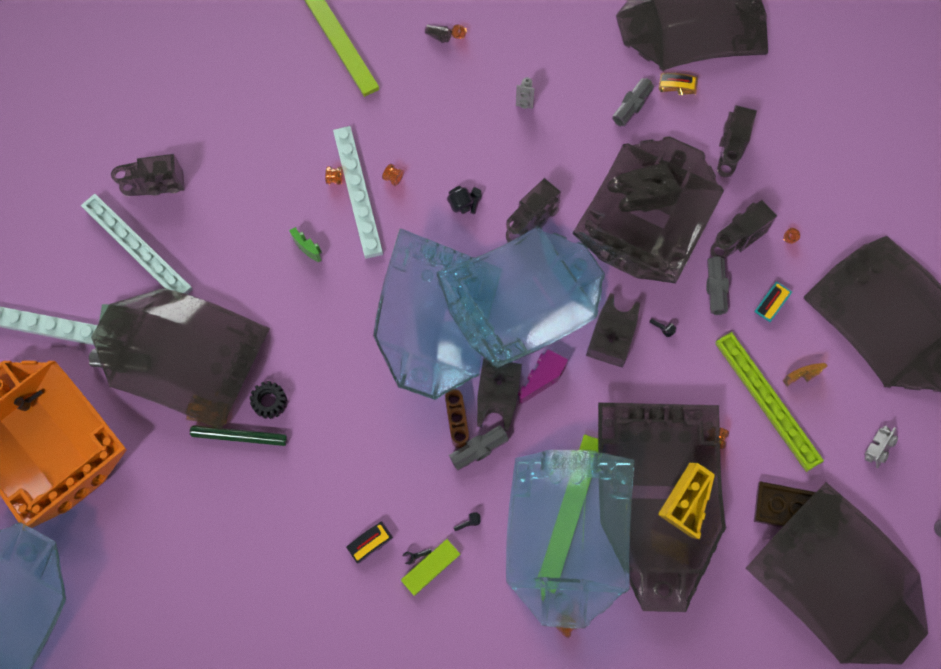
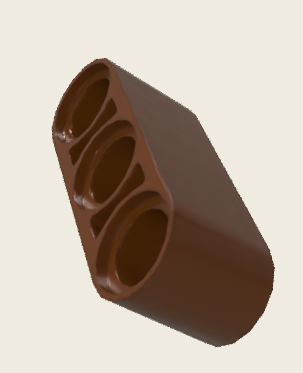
[445,389,469,449]

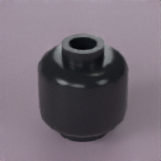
[447,186,474,214]

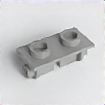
[515,77,535,109]
[864,426,898,468]

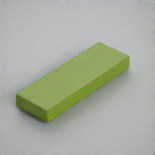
[401,539,461,596]

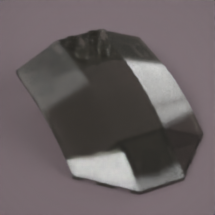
[616,0,768,72]
[572,136,724,284]
[803,236,941,392]
[91,288,270,430]
[745,482,929,665]

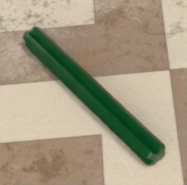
[190,425,287,446]

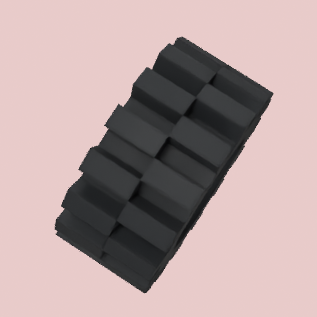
[249,381,287,419]

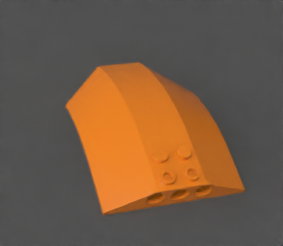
[0,361,127,531]

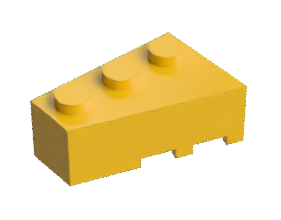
[658,463,715,539]

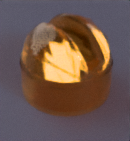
[452,24,467,39]
[783,228,800,244]

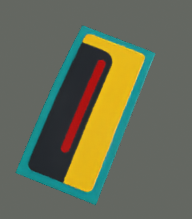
[754,281,792,322]

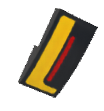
[346,521,393,564]

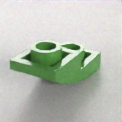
[289,227,322,262]

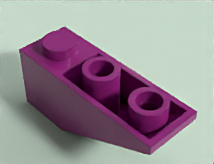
[518,349,568,404]

